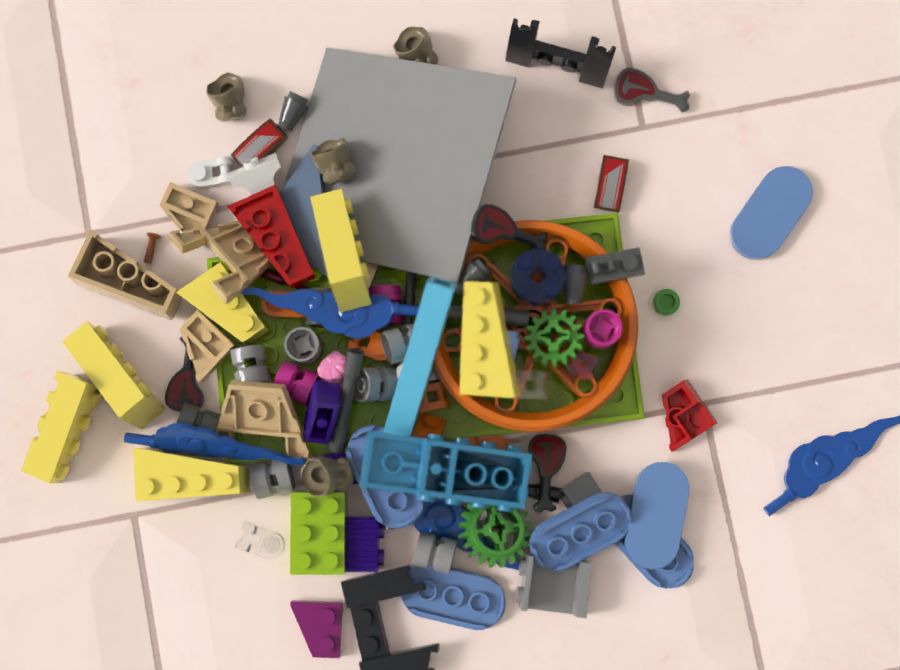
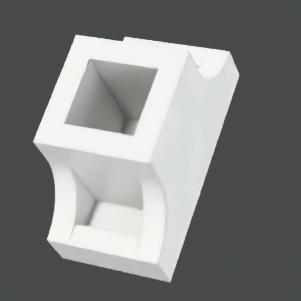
[228,153,281,195]

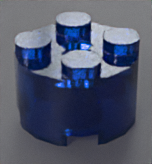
[509,249,566,308]

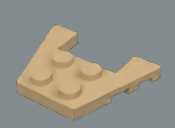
[170,221,272,304]
[215,380,313,461]

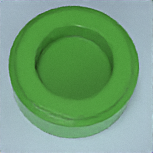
[653,289,680,316]

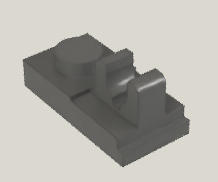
[585,247,645,286]

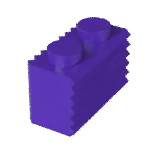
[304,380,341,444]
[345,516,385,572]

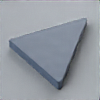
[280,144,328,277]

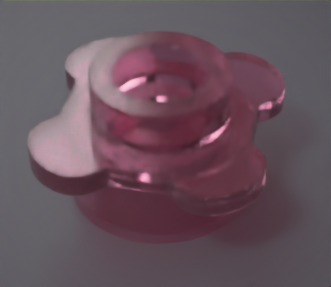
[567,351,598,380]

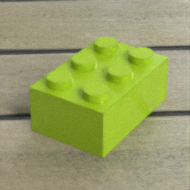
[290,492,348,575]

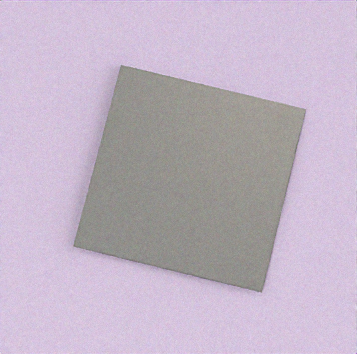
[284,47,517,283]

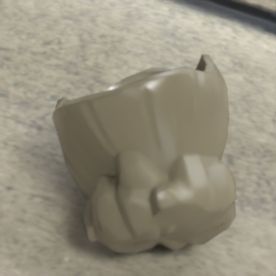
[393,26,439,65]
[206,72,247,121]
[310,138,356,185]
[300,456,354,497]

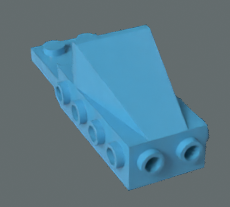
[360,431,532,512]

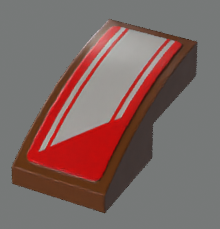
[231,119,288,167]
[593,154,629,212]

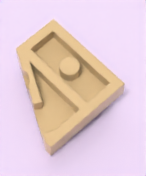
[159,182,219,249]
[180,309,237,383]

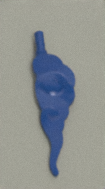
[241,287,419,339]
[763,415,900,516]
[124,423,306,465]
[413,497,519,570]

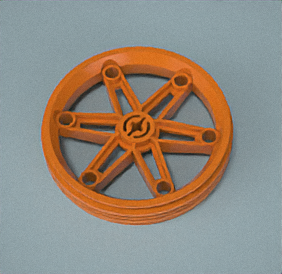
[433,220,638,432]

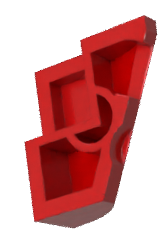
[662,379,718,452]

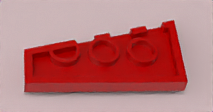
[227,185,316,289]

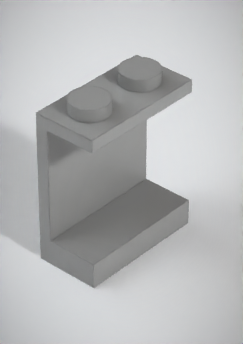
[515,553,593,618]

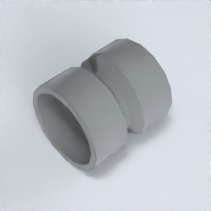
[381,322,415,365]
[284,327,323,365]
[230,344,271,383]
[354,366,398,402]
[250,460,295,499]
[412,531,457,575]

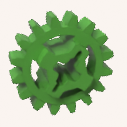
[524,308,585,369]

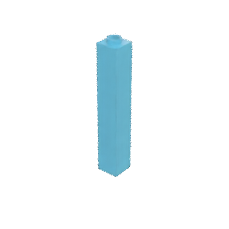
[383,275,458,437]

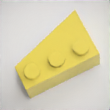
[176,262,270,346]

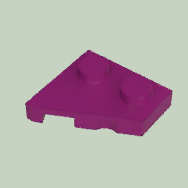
[290,600,343,658]

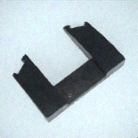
[505,18,616,89]
[341,565,440,670]

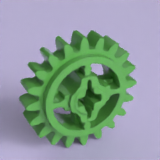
[458,502,532,568]

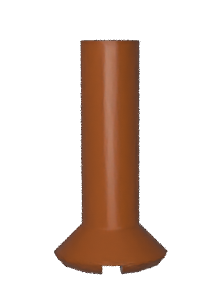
[144,232,161,264]

